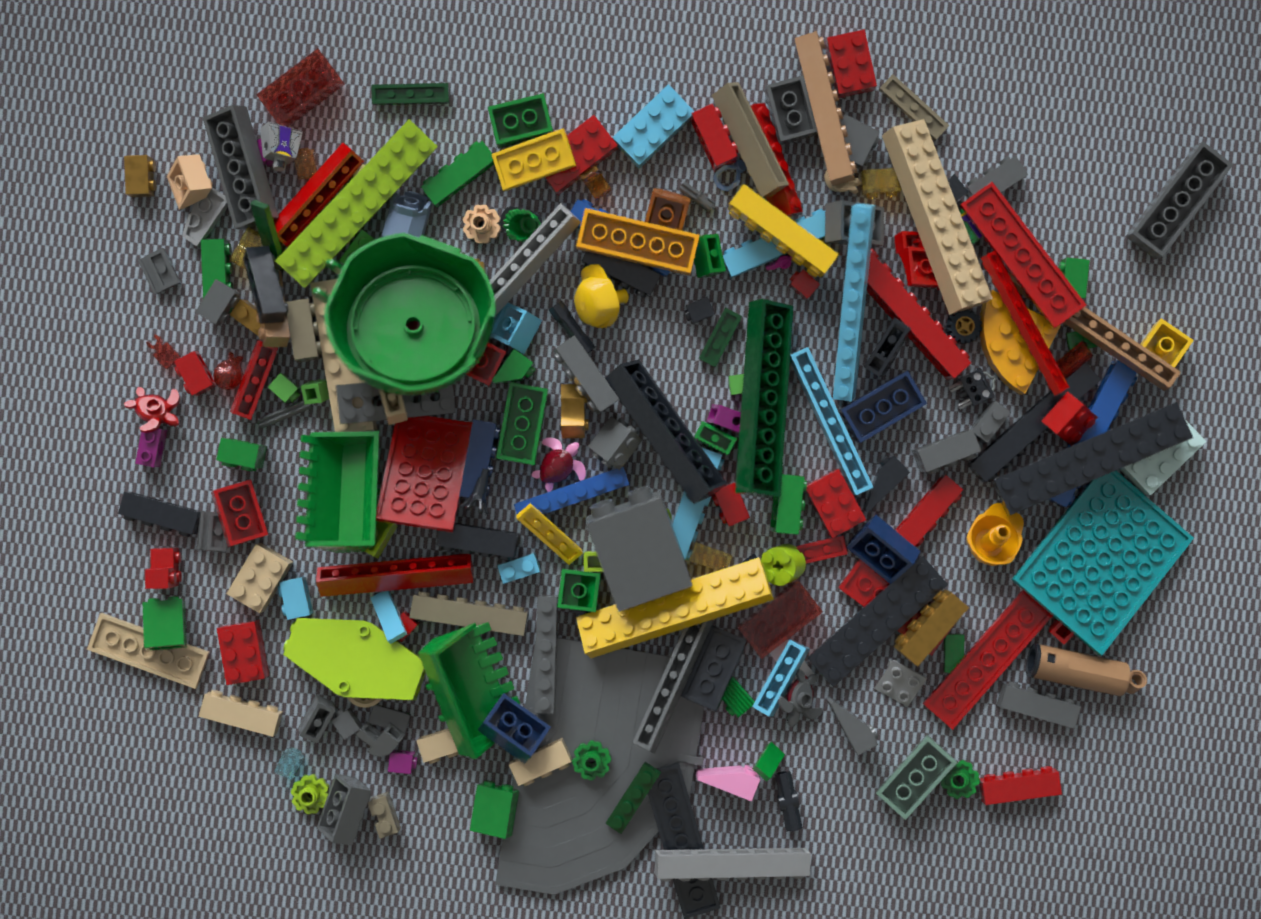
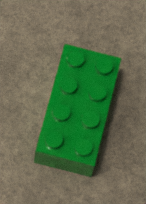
[496,382,549,465]

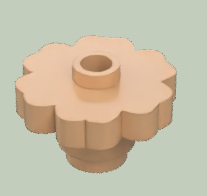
[463,205,501,244]

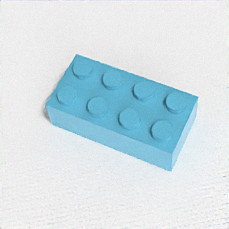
[612,84,695,169]

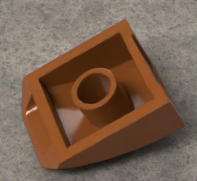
[645,188,691,231]

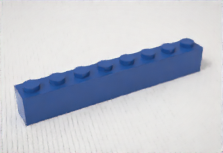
[1047,360,1137,507]

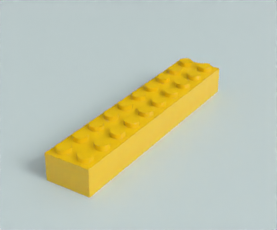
[576,558,774,658]

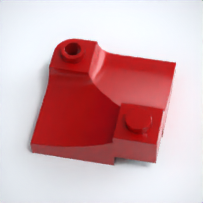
[894,231,940,290]

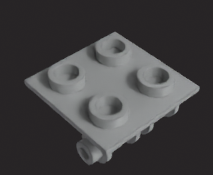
[874,660,927,707]

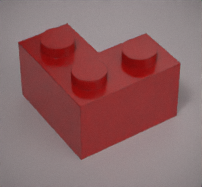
[145,547,182,589]

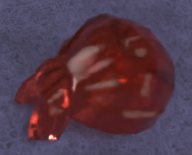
[213,352,243,390]

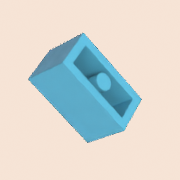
[497,553,541,584]
[278,576,313,620]

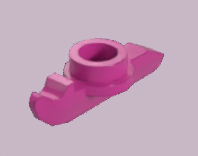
[765,254,792,270]

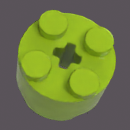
[761,544,806,586]

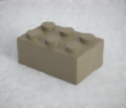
[286,299,322,363]

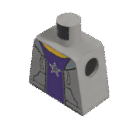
[260,122,303,171]

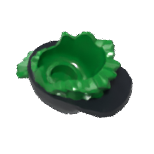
[500,206,543,242]

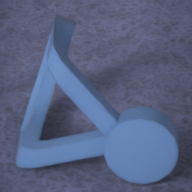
[714,160,746,191]

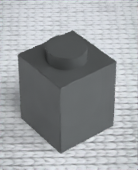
[332,707,363,740]

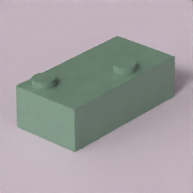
[876,734,957,820]

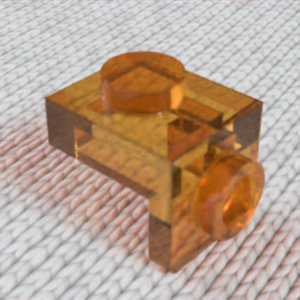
[294,148,317,180]
[580,165,612,200]

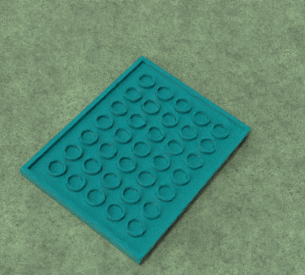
[1011,471,1194,656]

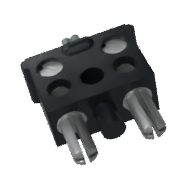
[949,367,997,410]

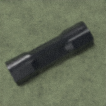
[549,301,596,354]

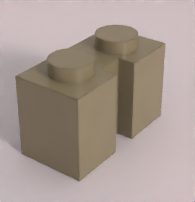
[367,791,401,839]

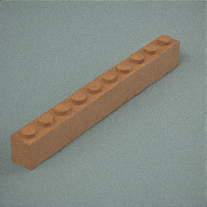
[1009,272,1181,391]

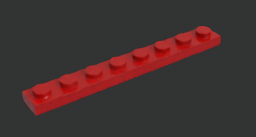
[981,251,1069,396]

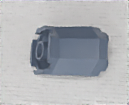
[381,191,432,238]

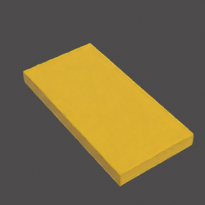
[491,128,576,192]

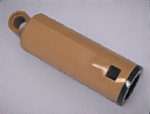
[1026,643,1147,696]

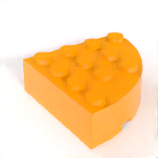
[979,290,1061,395]

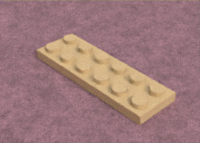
[87,613,210,689]

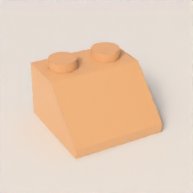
[167,154,212,210]

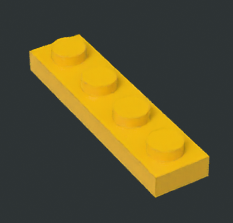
[516,503,583,565]

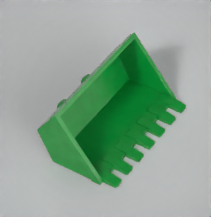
[418,622,520,759]

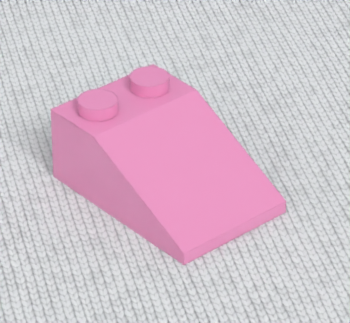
[696,765,760,801]

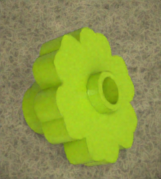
[291,774,329,814]

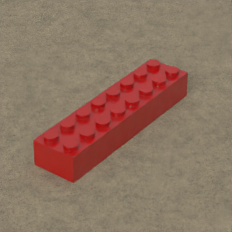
[845,248,971,380]

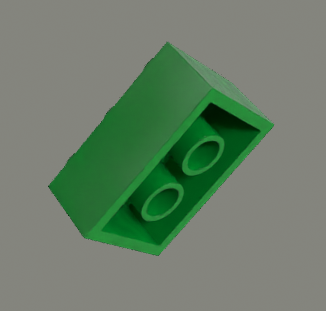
[488,93,553,149]
[770,474,807,535]

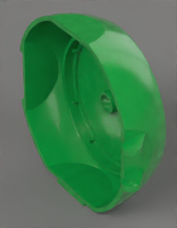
[312,233,496,395]

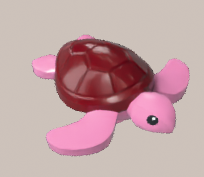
[531,438,586,492]

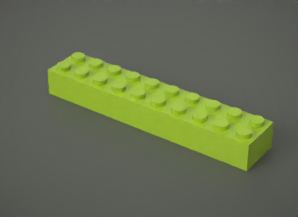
[276,119,438,288]

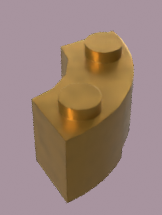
[561,384,589,439]

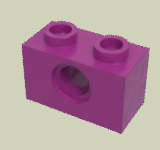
[135,428,168,467]

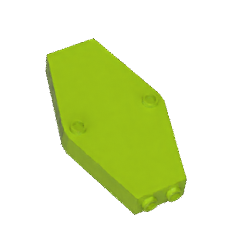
[283,618,426,701]

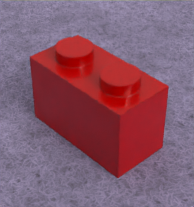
[174,351,217,396]
[711,482,750,527]

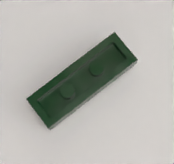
[698,307,742,367]

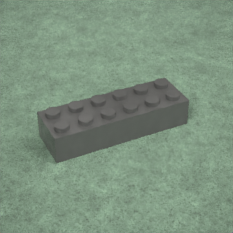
[203,105,279,229]
[1125,141,1233,260]

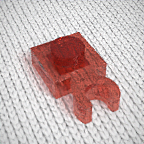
[146,335,182,369]

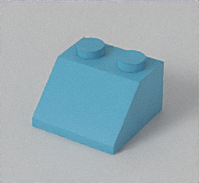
[490,303,542,354]

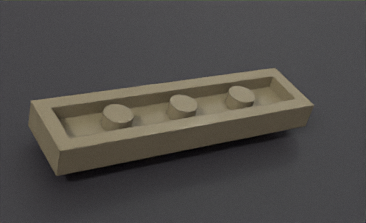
[879,74,949,141]

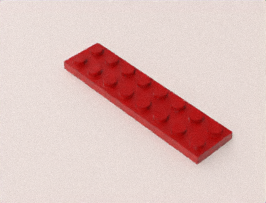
[960,182,1087,329]
[922,590,1053,730]

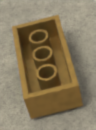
[893,589,969,667]

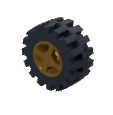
[945,309,982,344]

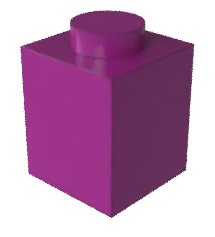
[388,749,418,774]

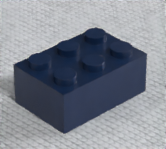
[847,515,920,584]
[478,693,551,764]

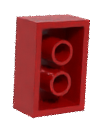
[825,29,877,98]
[690,103,739,173]
[805,469,866,538]
[211,479,268,547]
[216,619,269,685]

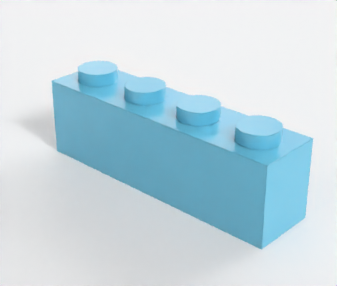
[752,639,810,717]

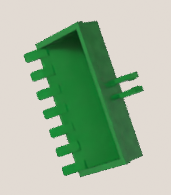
[295,431,381,553]

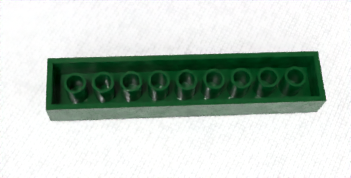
[735,299,794,498]

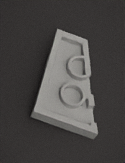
[182,187,228,248]

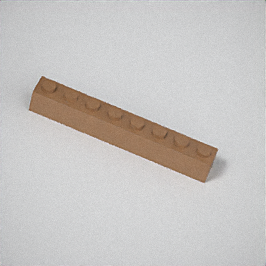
[794,31,857,186]

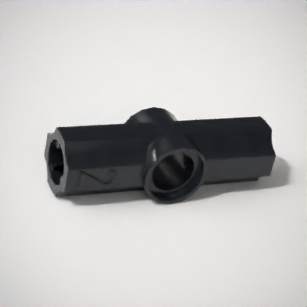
[774,771,803,832]

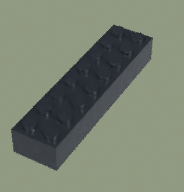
[605,359,727,504]

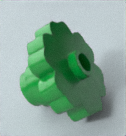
[572,740,611,781]
[941,760,980,799]

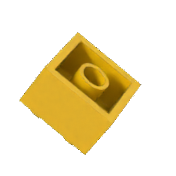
[1140,318,1194,368]

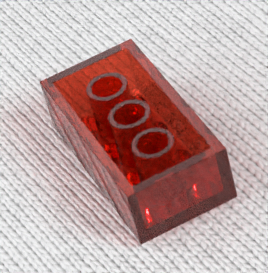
[256,48,345,127]
[737,580,823,659]

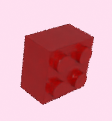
[1042,392,1098,446]

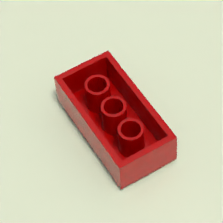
[544,115,618,196]

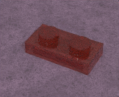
[1056,341,1093,378]

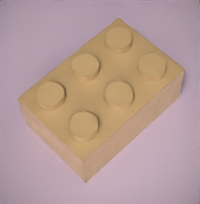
[227,543,293,613]

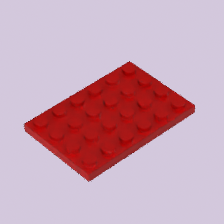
[376,416,472,532]

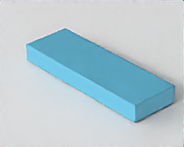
[371,591,407,644]

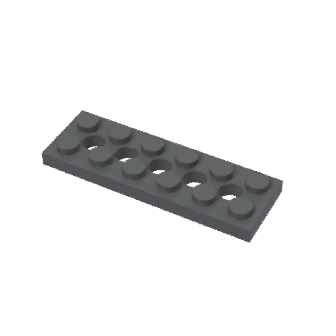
[335,383,456,424]

